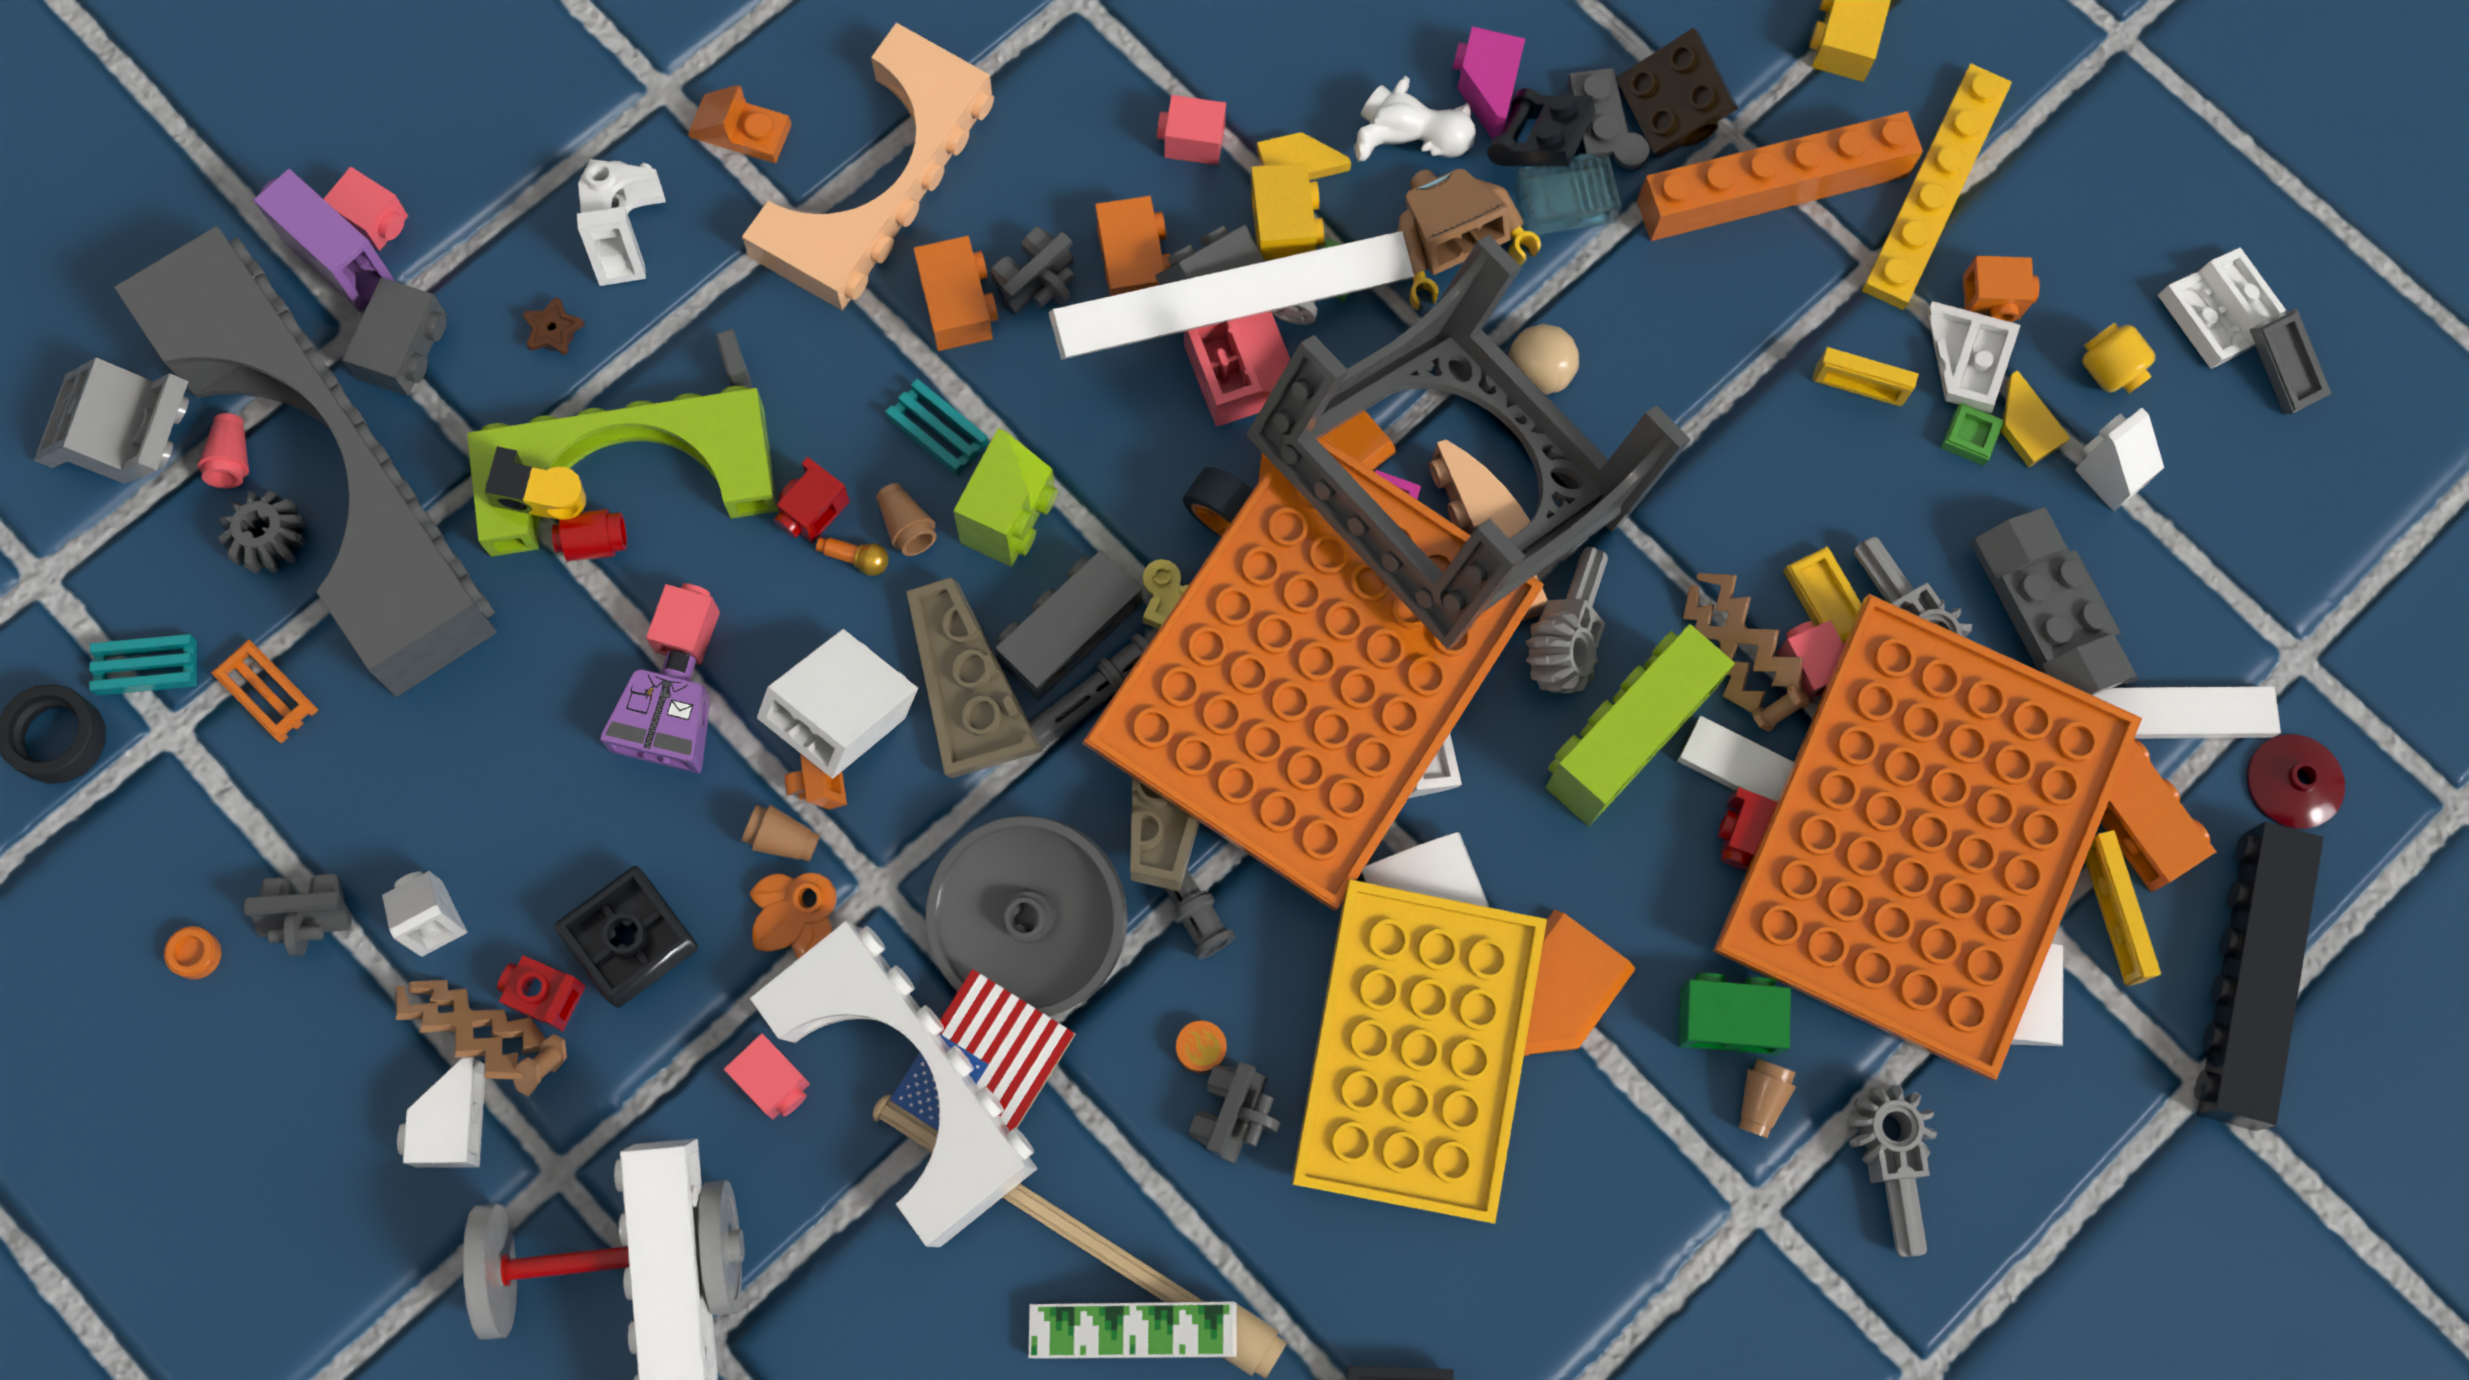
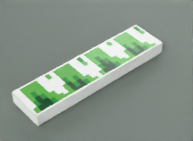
[1029,1302,1237,1359]

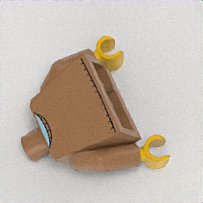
[1398,169,1541,310]

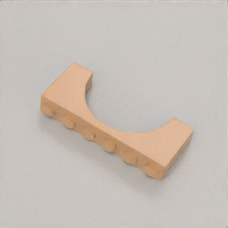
[742,23,994,311]

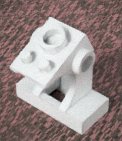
[577,159,666,286]

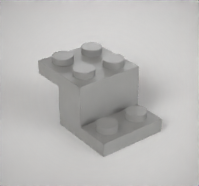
[34,358,189,484]

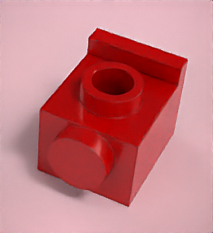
[773,457,850,544]
[1717,787,1777,870]
[497,955,586,1032]

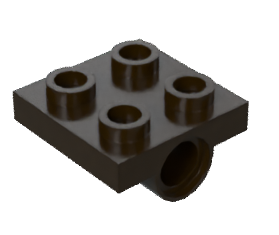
[1616,28,1739,158]

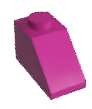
[1453,26,1525,139]

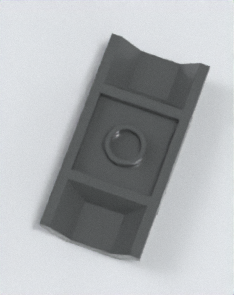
[1970,507,2139,695]

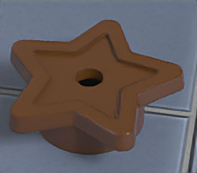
[523,297,585,355]

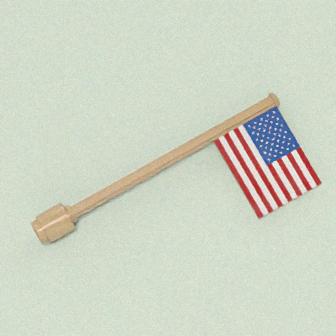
[873,969,1288,1379]

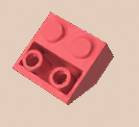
[1184,312,1291,427]

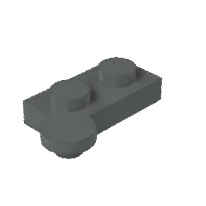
[1567,68,1649,169]

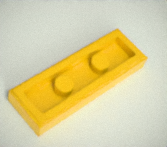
[2085,830,2161,986]

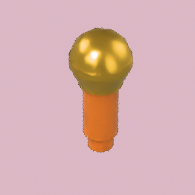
[816,537,889,576]

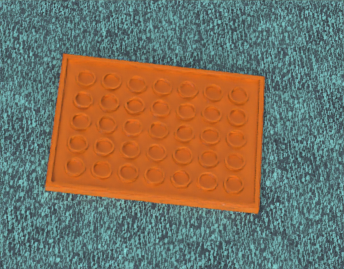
[1083,437,1544,911]
[1713,594,2142,1081]

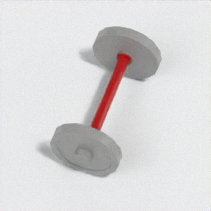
[463,1180,745,1340]

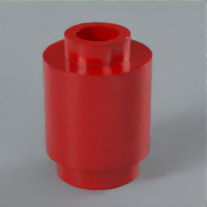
[552,508,627,562]

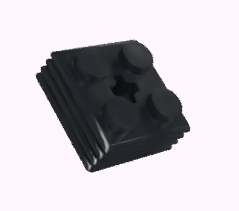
[554,866,698,1008]

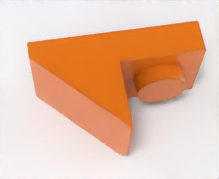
[688,85,792,164]

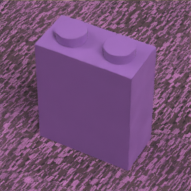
[253,169,395,313]

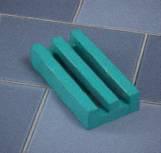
[885,378,989,476]
[89,634,197,696]

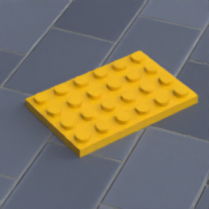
[1291,879,1547,1224]

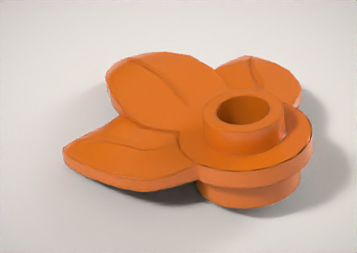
[749,873,837,959]

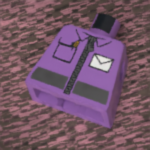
[600,650,710,774]

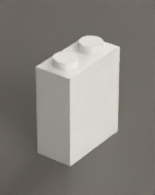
[757,629,918,779]

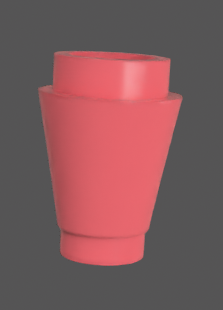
[198,413,249,489]

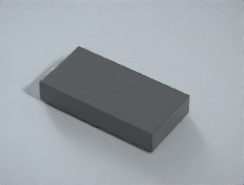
[2249,309,2332,414]

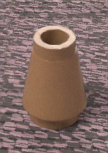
[876,483,937,556]
[742,804,820,862]
[1738,1059,1796,1139]

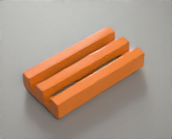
[211,639,319,743]

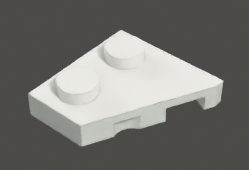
[1928,301,2021,414]

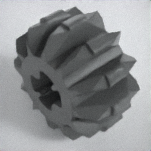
[218,490,307,574]

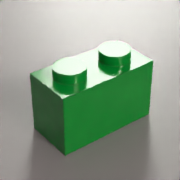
[1678,973,1791,1055]

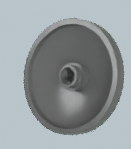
[926,816,1127,1016]

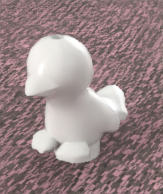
[1353,76,1476,162]

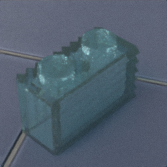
[1514,154,1621,235]

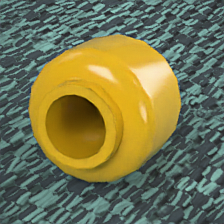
[2082,322,2156,394]

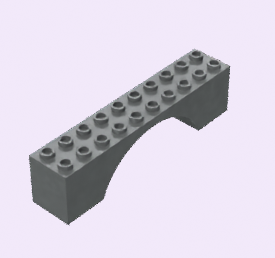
[114,226,498,697]

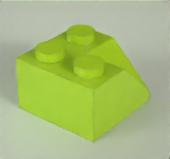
[953,428,1058,567]

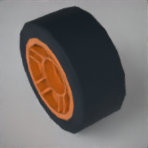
[1182,467,1253,538]

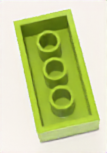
[1545,624,1735,827]

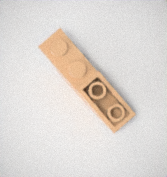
[1429,439,1547,621]

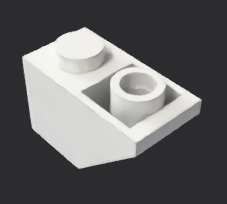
[2075,408,2164,511]

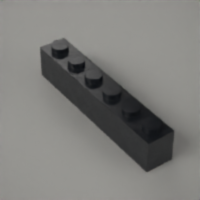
[2194,821,2324,1131]

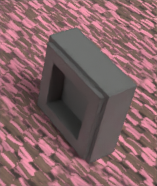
[716,329,753,389]

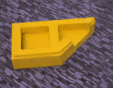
[1257,132,1351,180]
[2000,370,2071,468]

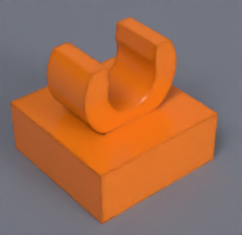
[784,754,847,810]

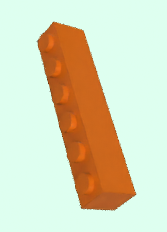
[1636,111,1923,241]

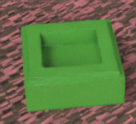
[1940,402,2004,466]

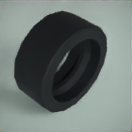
[0,684,106,784]

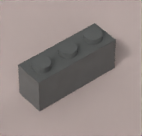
[995,550,1142,701]

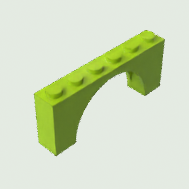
[467,386,778,557]

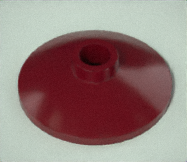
[2246,734,2345,830]

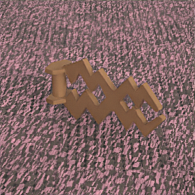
[1683,573,1811,732]
[395,980,567,1097]

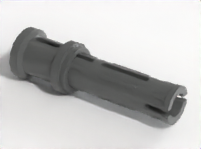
[1029,632,1149,750]
[1128,826,1236,960]

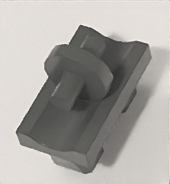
[991,226,1075,315]
[244,874,353,956]
[1189,1061,1281,1164]

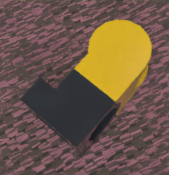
[485,446,586,520]

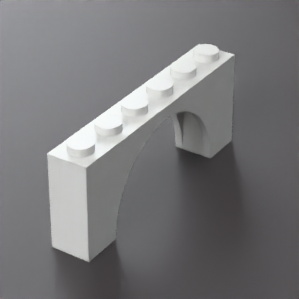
[750,921,1038,1247]

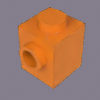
[1963,256,2040,322]

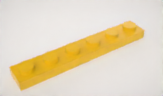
[1861,63,2012,310]

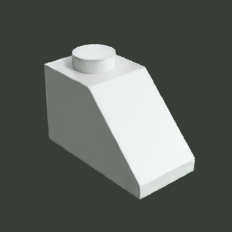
[382,871,468,957]
[397,1057,485,1168]

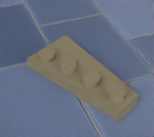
[906,577,1043,778]
[1130,777,1200,891]

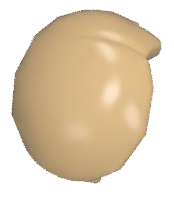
[1508,323,1579,395]

